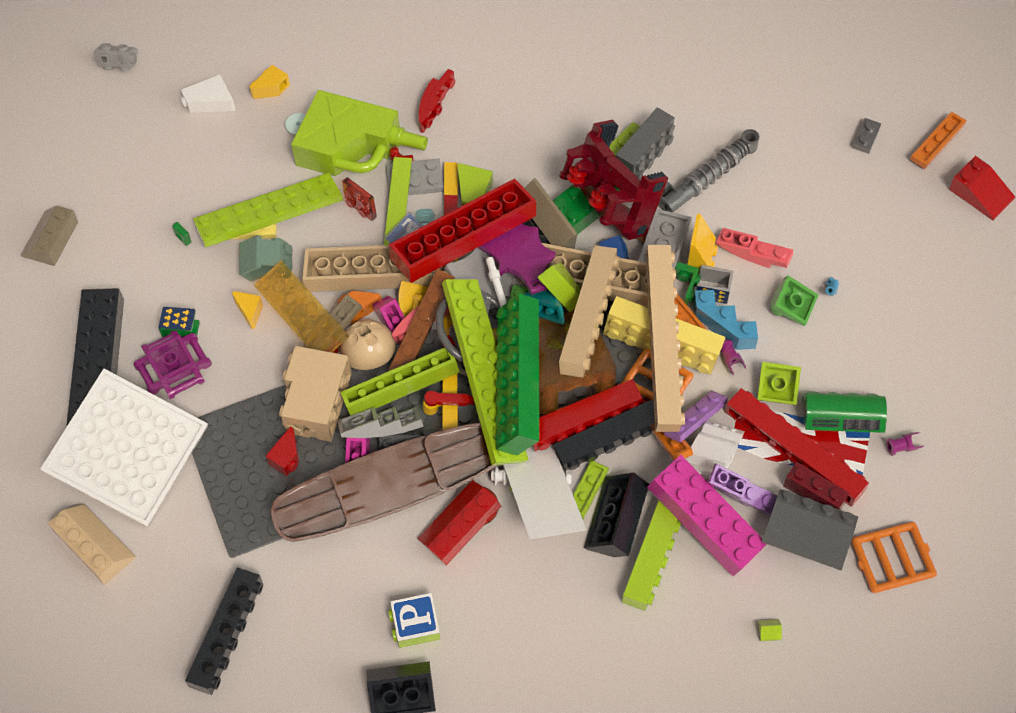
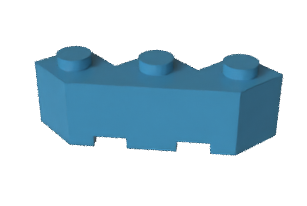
[693,290,758,350]

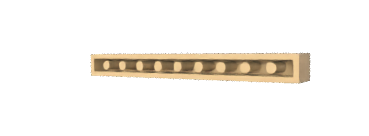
[645,245,685,432]

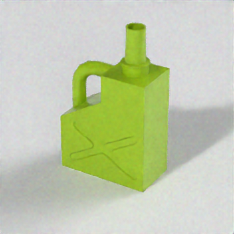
[291,90,428,177]

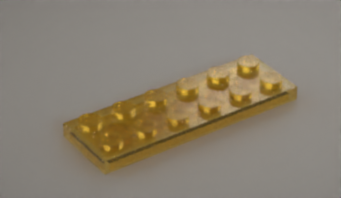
[254,260,349,353]

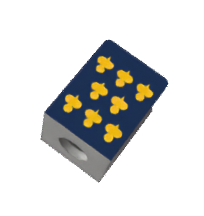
[696,265,734,304]

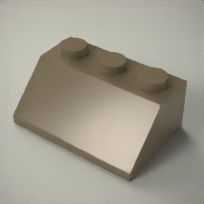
[21,205,78,266]

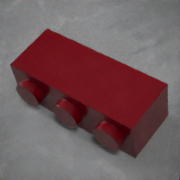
[783,461,849,510]

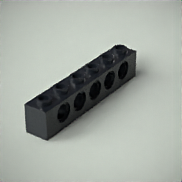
[185,567,264,695]

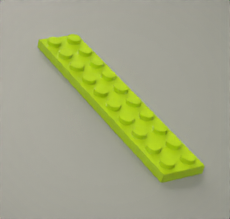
[442,279,529,465]

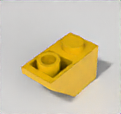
[249,65,290,99]

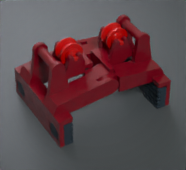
[559,119,668,240]

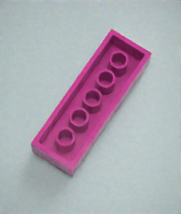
[647,455,767,576]

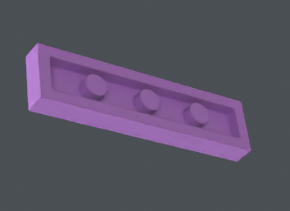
[664,390,728,443]

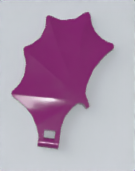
[478,224,556,295]

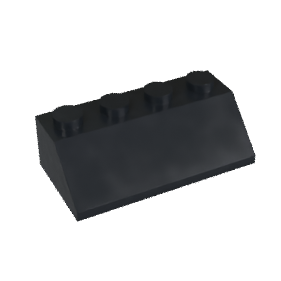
[584,472,649,557]

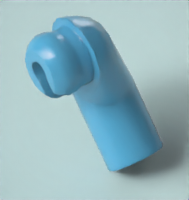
[825,277,839,296]

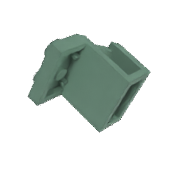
[239,235,293,282]

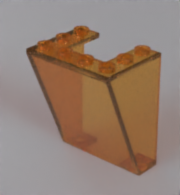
[539,311,617,414]

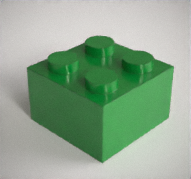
[553,185,599,235]

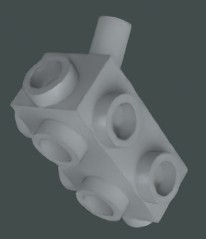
[94,43,138,71]

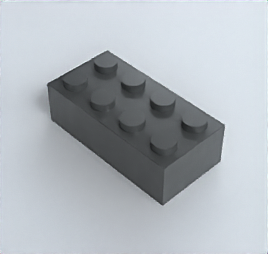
[616,107,675,180]

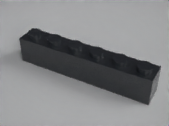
[553,399,655,471]

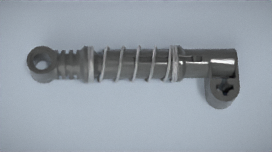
[658,129,760,212]

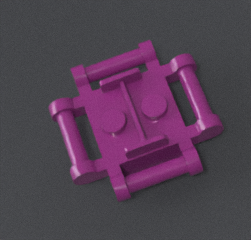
[133,330,212,400]

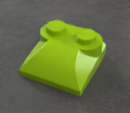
[757,362,801,406]

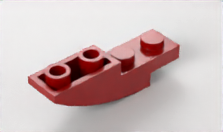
[419,69,456,133]

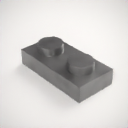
[852,118,882,154]

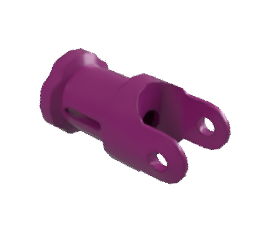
[720,340,746,375]
[886,432,924,456]

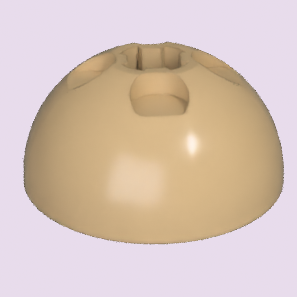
[340,320,396,370]

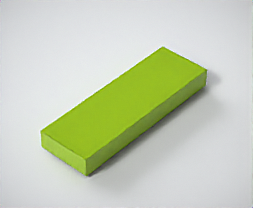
[573,461,609,520]

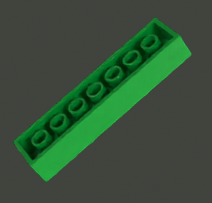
[495,293,539,456]

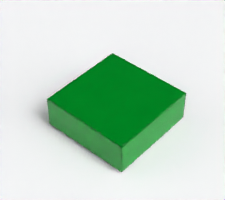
[172,222,192,246]

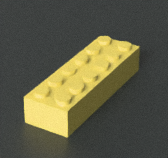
[603,296,725,375]

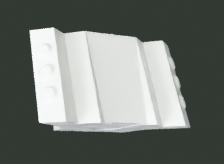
[685,421,744,482]

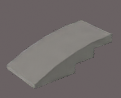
[338,406,424,438]

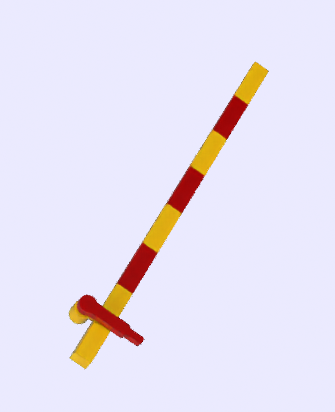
[423,162,475,430]

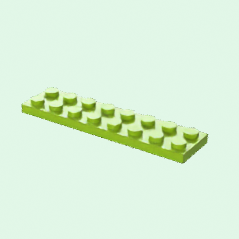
[193,173,343,248]

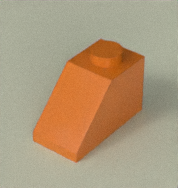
[337,291,382,325]

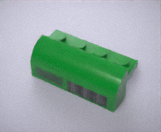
[802,391,887,433]

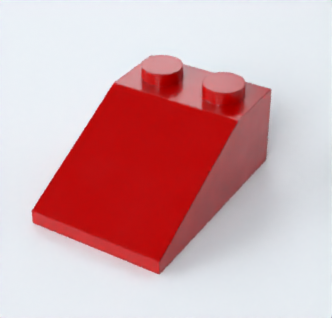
[949,155,1015,221]

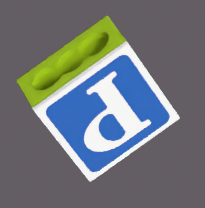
[388,593,441,648]

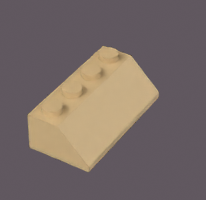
[48,504,136,585]

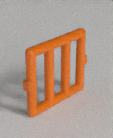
[620,348,694,400]
[851,521,937,593]

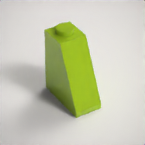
[458,163,494,206]
[538,262,581,312]

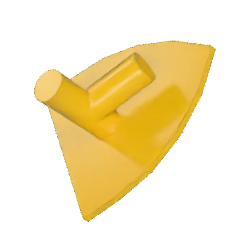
[398,280,428,317]

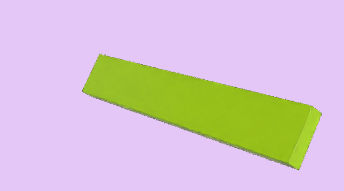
[384,157,412,245]

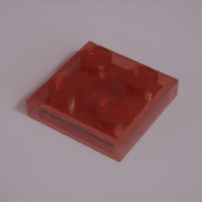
[342,177,377,221]

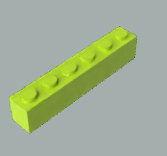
[341,348,460,415]
[622,500,681,611]

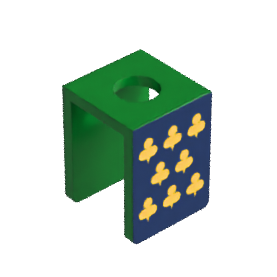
[158,307,200,338]

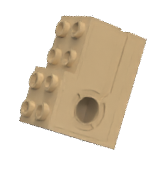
[279,346,352,442]

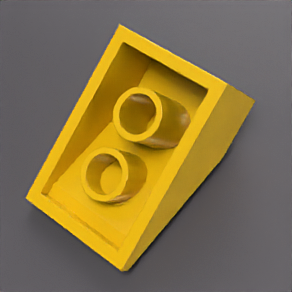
[688,213,718,275]

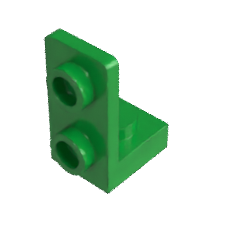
[675,262,701,306]

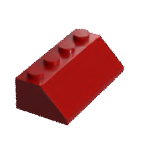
[417,480,502,566]

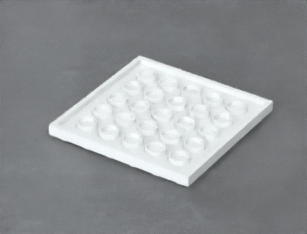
[40,369,208,527]

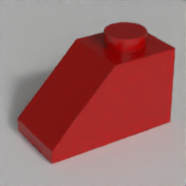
[266,426,299,477]

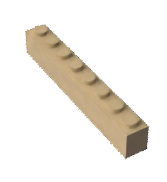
[559,245,620,378]

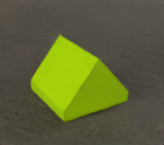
[758,619,782,642]

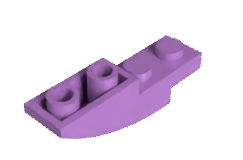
[708,464,777,515]

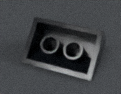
[367,661,436,713]

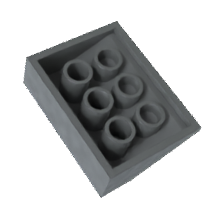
[762,489,858,571]

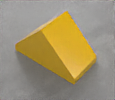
[232,291,263,329]

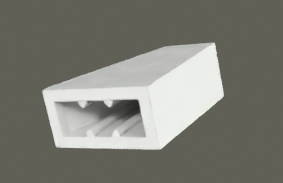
[180,75,236,113]

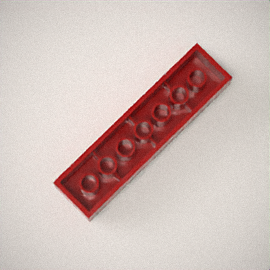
[389,178,536,283]

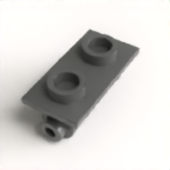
[379,431,420,449]

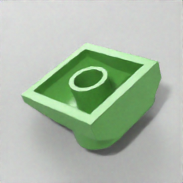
[770,275,818,326]

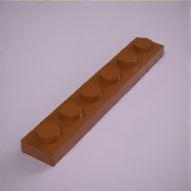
[388,269,455,372]

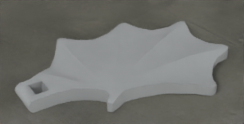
[444,248,518,298]

